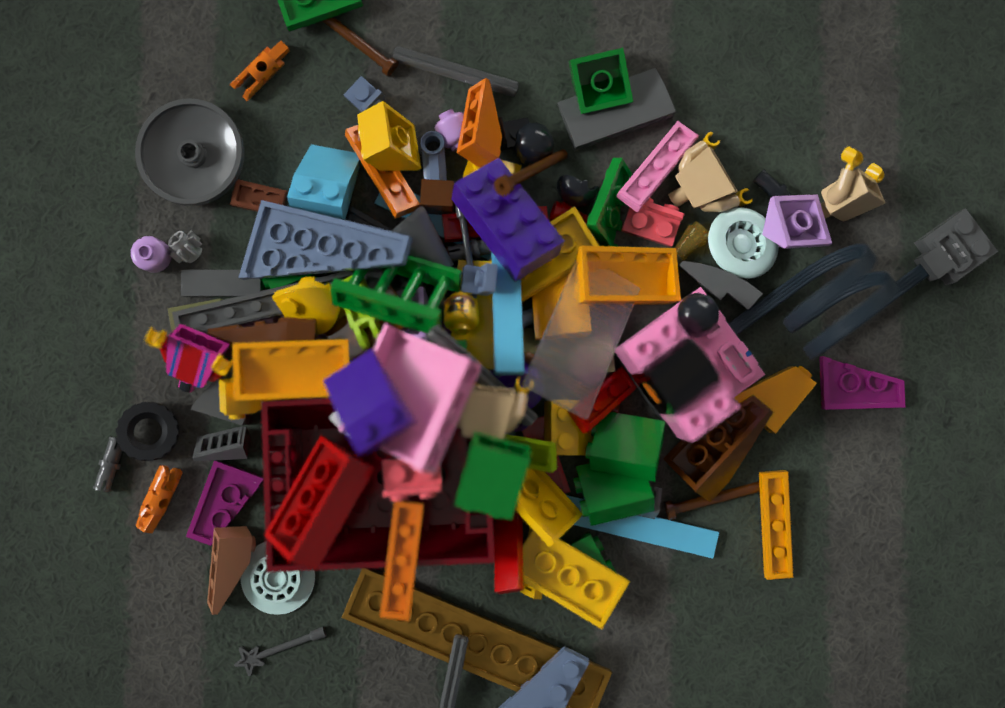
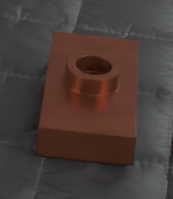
[230,179,288,212]

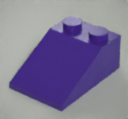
[323,349,417,455]

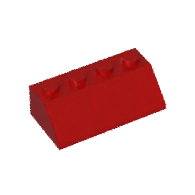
[264,436,375,570]

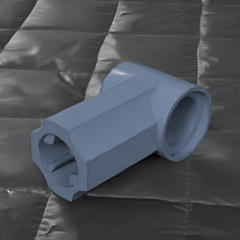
[420,131,447,180]

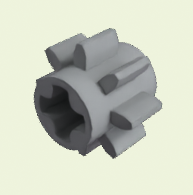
[168,230,202,263]

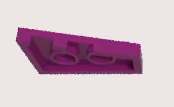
[819,356,905,410]
[186,460,264,546]

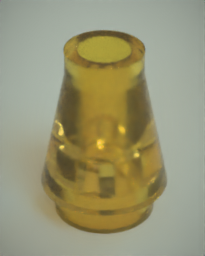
[675,221,709,261]

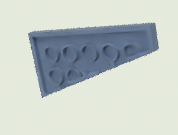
[239,200,413,280]
[498,646,589,708]

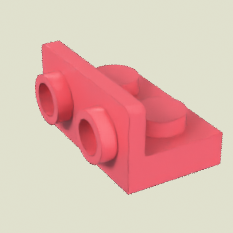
[621,198,684,247]
[382,459,443,501]

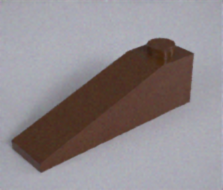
[207,317,318,358]
[664,395,773,502]

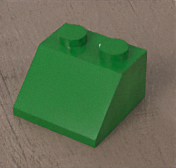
[568,48,633,114]

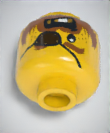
[444,292,479,335]

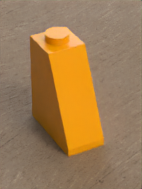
[734,366,817,433]

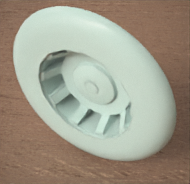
[708,208,778,279]
[240,542,315,615]

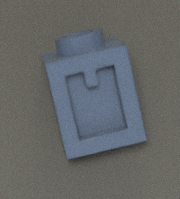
[344,76,385,112]
[461,263,498,296]

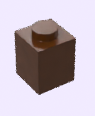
[420,179,455,215]

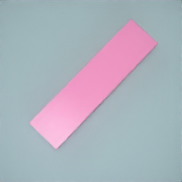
[616,121,699,213]

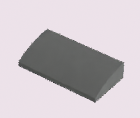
[557,68,676,151]

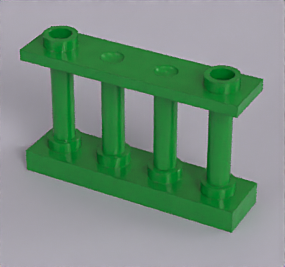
[330,255,461,334]

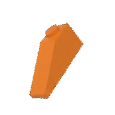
[457,78,502,168]

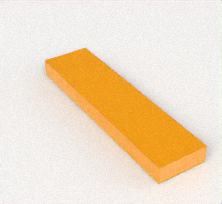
[759,470,793,580]

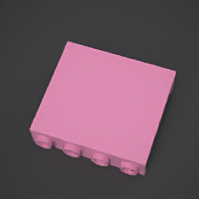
[339,324,482,474]

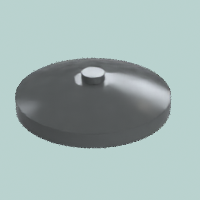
[135,98,245,206]

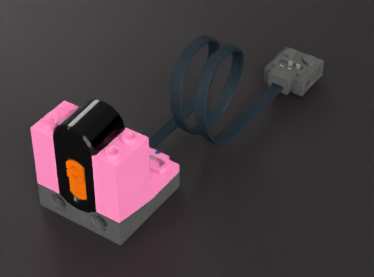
[613,208,998,442]

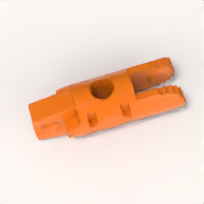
[230,41,289,101]
[136,465,182,534]

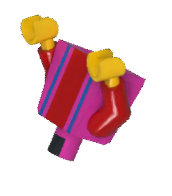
[145,323,233,393]

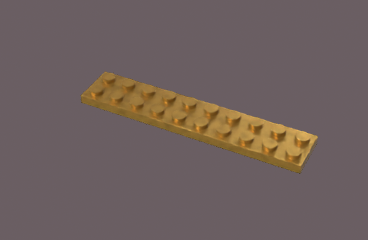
[341,568,612,708]

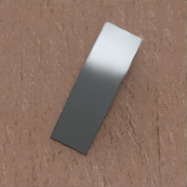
[678,261,763,310]

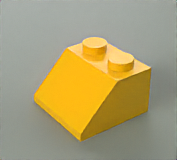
[357,101,421,171]
[544,400,594,455]

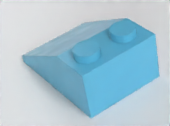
[287,145,361,220]

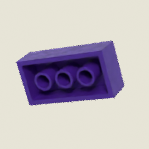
[451,158,565,282]

